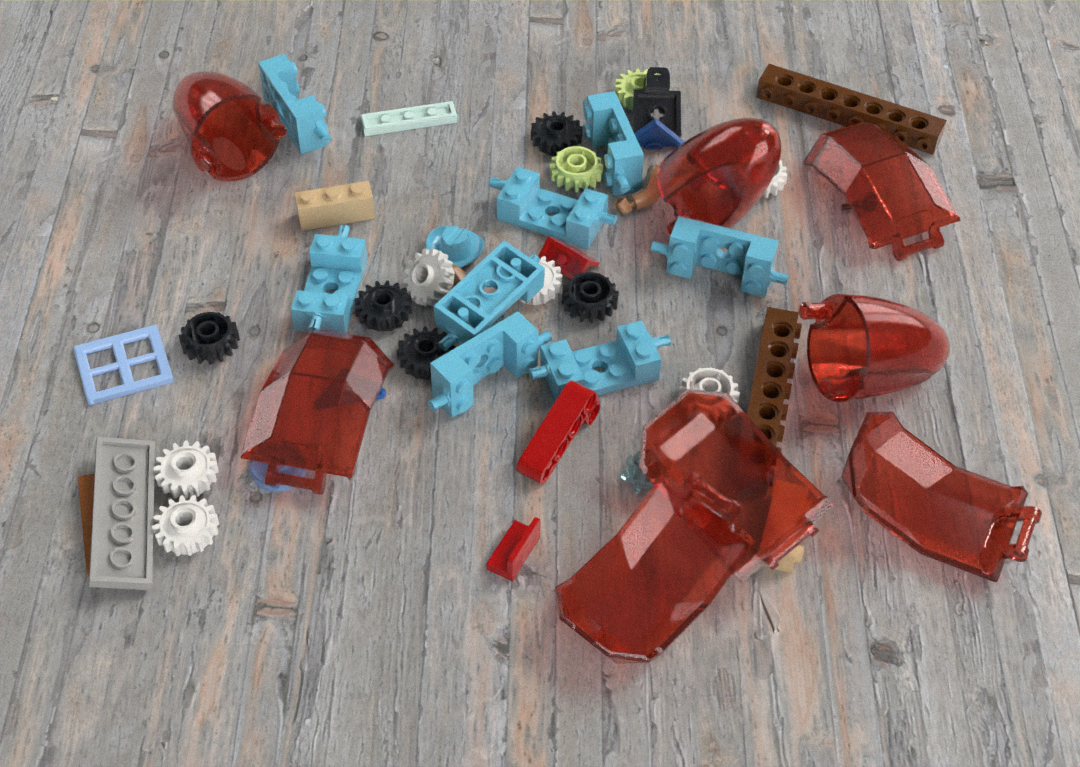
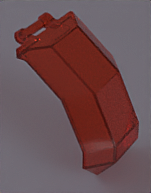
[803,122,961,261]
[241,329,394,495]
[639,389,834,583]
[841,411,1042,582]
[555,471,757,664]

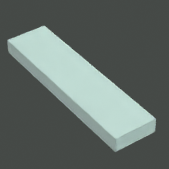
[360,101,458,136]

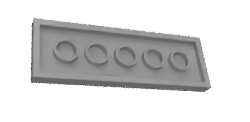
[89,436,155,590]

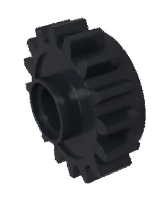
[531,111,583,156]
[561,272,619,323]
[354,280,412,332]
[179,312,240,364]
[397,326,456,380]

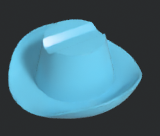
[426,226,484,268]

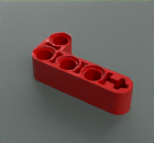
[516,380,600,485]

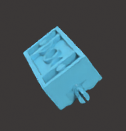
[258,54,331,154]
[583,91,644,196]
[489,167,617,249]
[651,216,789,298]
[291,224,368,336]
[434,240,545,351]
[428,312,552,418]
[529,320,671,401]

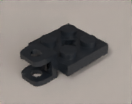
[633,67,681,138]

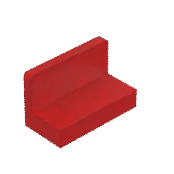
[538,236,600,279]
[486,517,541,582]

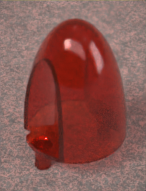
[172,71,287,181]
[658,118,782,235]
[799,294,950,402]

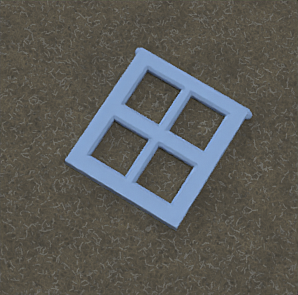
[73,324,174,406]

